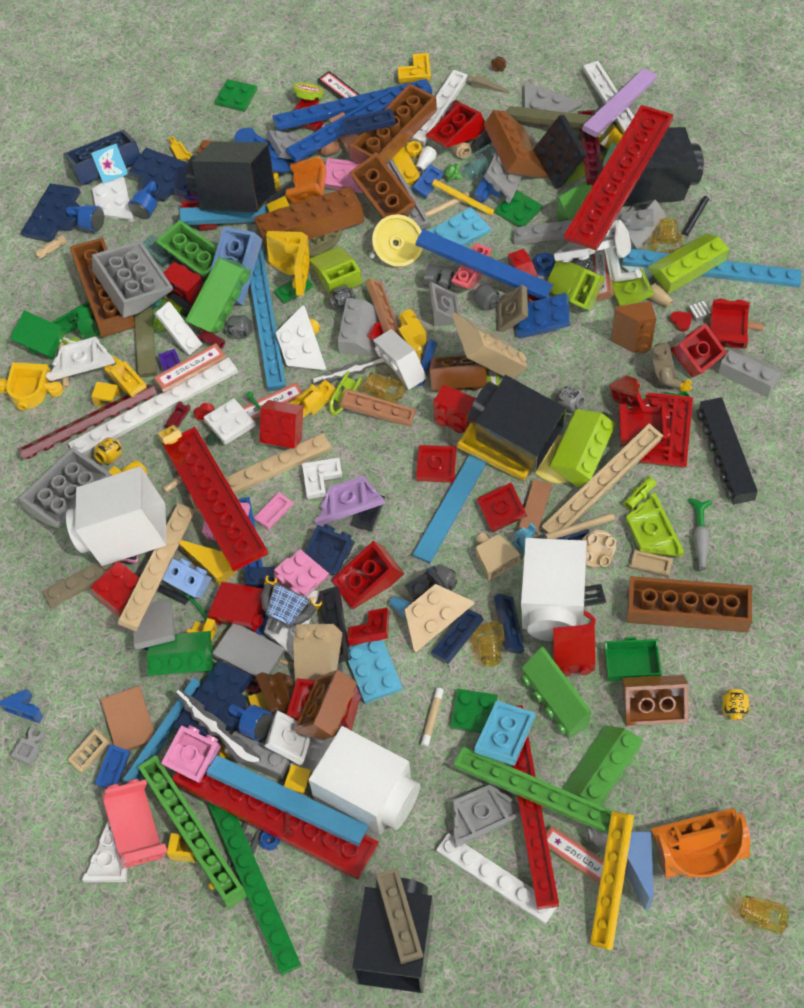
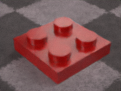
[416,445,457,483]
[477,482,527,532]

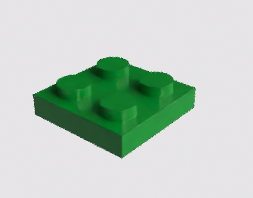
[215,79,257,112]
[495,190,543,227]
[451,688,498,733]

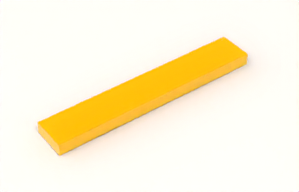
[590,811,634,950]

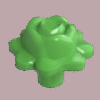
[444,163,462,182]

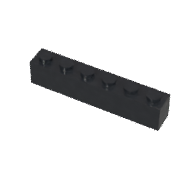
[697,397,758,505]

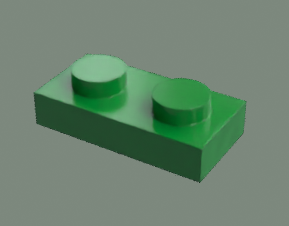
[274,278,313,304]

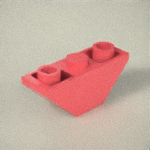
[451,243,492,289]

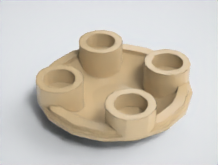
[582,530,616,568]

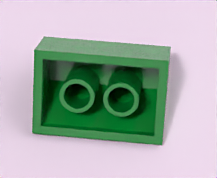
[147,631,213,677]

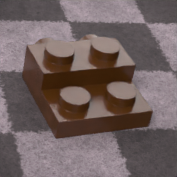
[256,672,294,714]

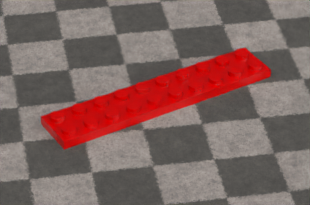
[564,105,673,251]
[162,427,269,572]
[172,765,379,880]

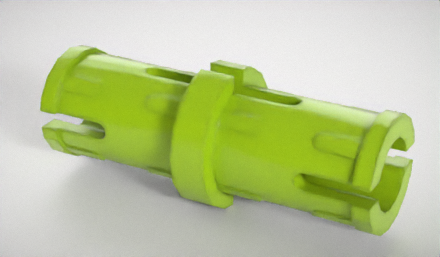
[623,476,657,511]

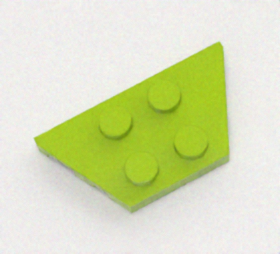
[625,493,685,557]

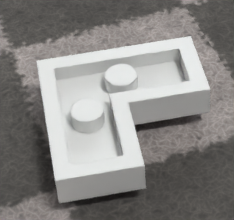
[302,458,342,499]

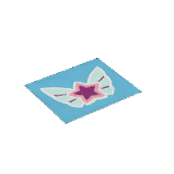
[91,144,128,184]

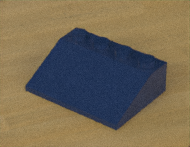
[63,129,141,184]

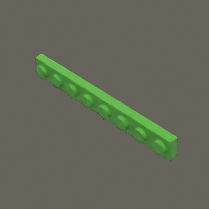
[454,747,612,835]

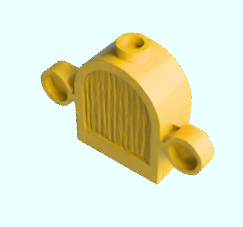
[0,362,63,411]

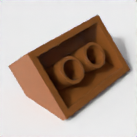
[611,301,656,353]
[430,355,487,392]
[293,669,357,740]
[622,675,689,726]

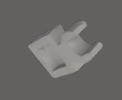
[11,726,46,766]

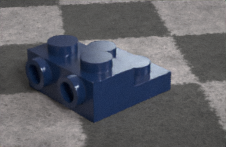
[304,524,355,575]

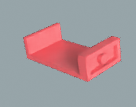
[102,779,167,869]

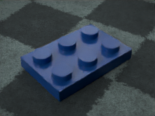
[516,293,571,338]

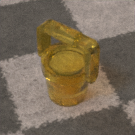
[654,218,683,254]
[364,372,405,403]
[472,621,505,667]
[739,895,789,934]

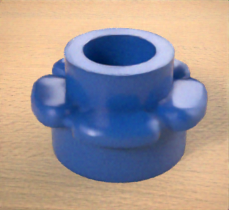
[260,831,280,850]

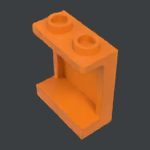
[285,156,327,204]

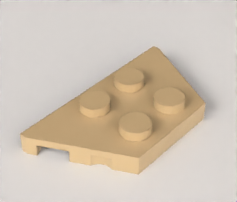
[404,584,475,653]

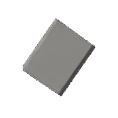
[429,282,460,326]

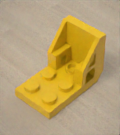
[266,231,310,296]

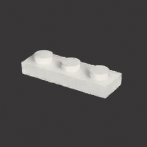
[154,302,202,355]

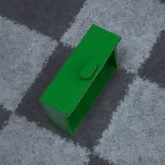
[9,310,67,360]
[604,637,662,682]

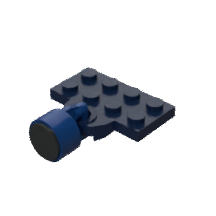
[128,148,190,219]
[20,183,104,242]
[173,660,273,741]

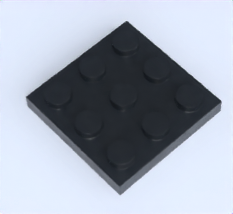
[533,115,587,189]

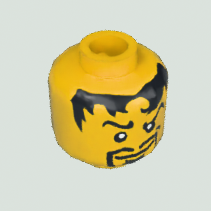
[94,437,122,465]
[722,689,749,720]

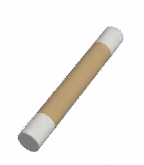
[420,688,444,747]

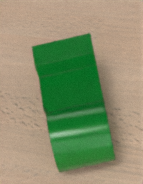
[74,307,100,340]

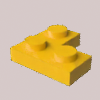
[398,53,431,83]

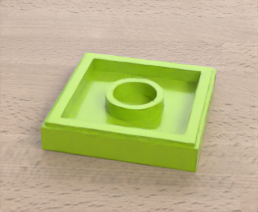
[613,268,655,306]

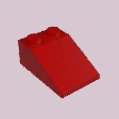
[425,103,485,148]
[332,541,405,609]
[551,624,596,677]
[287,678,361,731]

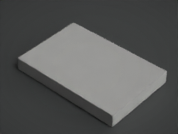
[133,598,175,649]
[212,624,286,679]

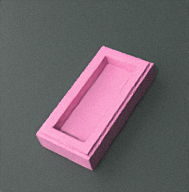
[254,492,293,530]

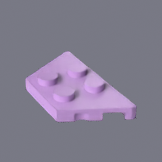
[315,475,385,526]

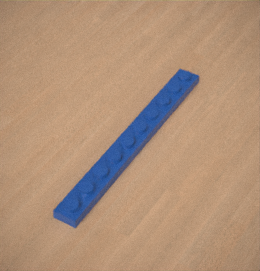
[272,79,432,131]

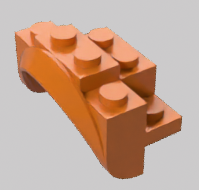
[651,808,750,879]

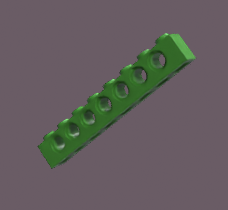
[138,755,247,909]

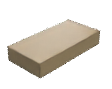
[630,549,673,578]

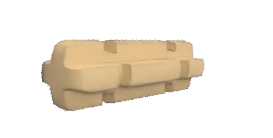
[35,235,67,259]

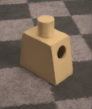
[476,532,520,581]

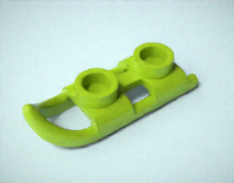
[330,371,362,416]

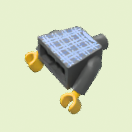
[261,576,322,635]

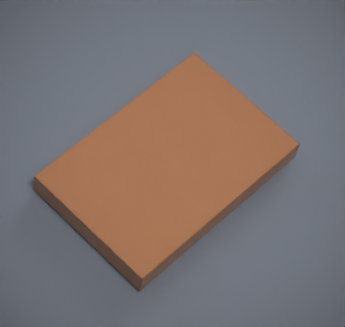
[101,685,155,751]

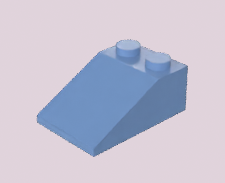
[625,832,654,910]

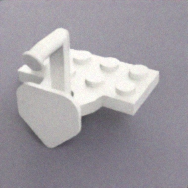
[554,220,642,282]

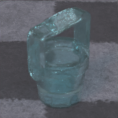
[464,145,497,180]

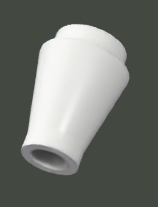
[415,146,437,172]

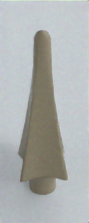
[467,73,510,94]

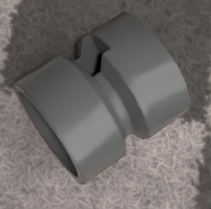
[423,264,454,290]

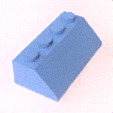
[210,227,263,306]

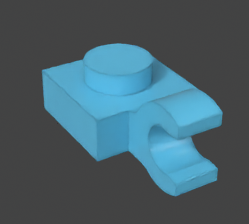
[512,523,537,556]

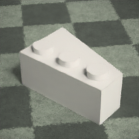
[373,329,427,389]

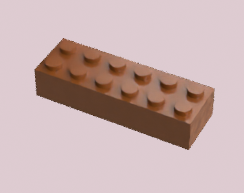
[350,83,437,165]
[254,186,364,253]
[69,237,135,338]
[627,576,752,632]

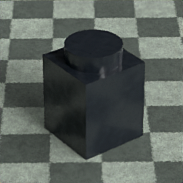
[625,127,704,204]
[186,142,276,212]
[467,374,566,473]
[352,878,434,993]

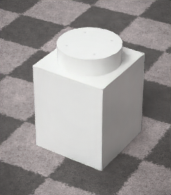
[66,466,166,566]
[521,538,587,642]
[309,726,420,836]

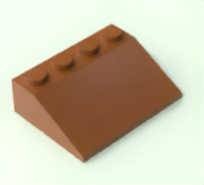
[484,109,548,178]

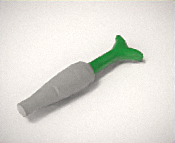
[688,498,713,571]

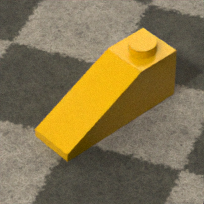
[179,540,237,586]

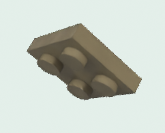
[497,285,528,332]

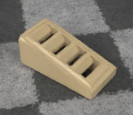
[67,728,114,773]

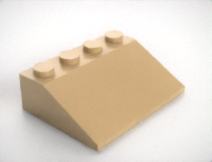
[452,312,528,378]

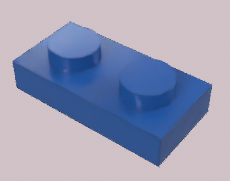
[412,164,444,199]
[95,744,131,788]

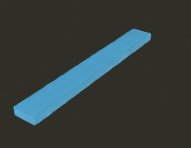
[413,454,487,564]
[207,755,368,847]

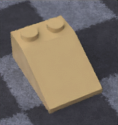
[293,624,342,684]

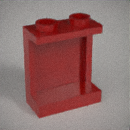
[710,298,750,349]
[618,404,671,447]
[208,581,265,632]

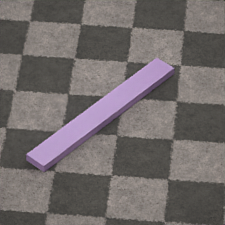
[582,68,658,138]

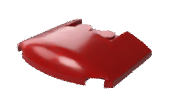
[640,392,693,468]

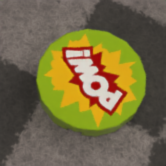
[292,82,324,100]

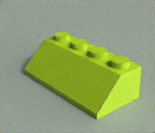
[648,233,730,294]
[549,409,616,488]

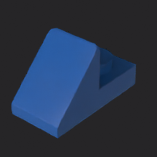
[474,177,500,203]
[0,689,43,723]

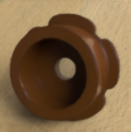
[491,56,506,72]

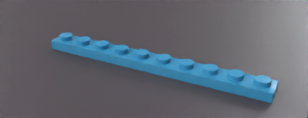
[250,244,286,391]
[622,249,802,287]

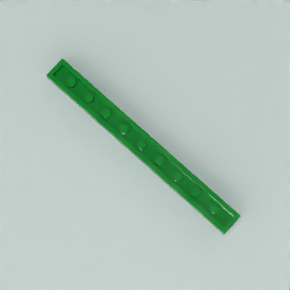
[207,801,302,976]

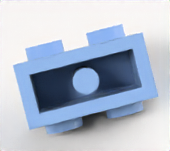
[162,558,212,598]

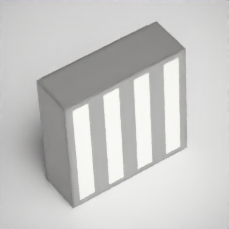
[688,300,711,322]

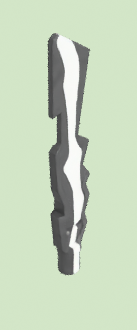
[312,355,387,385]
[175,689,261,763]

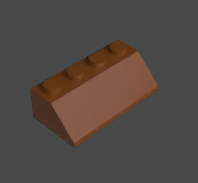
[349,152,416,219]

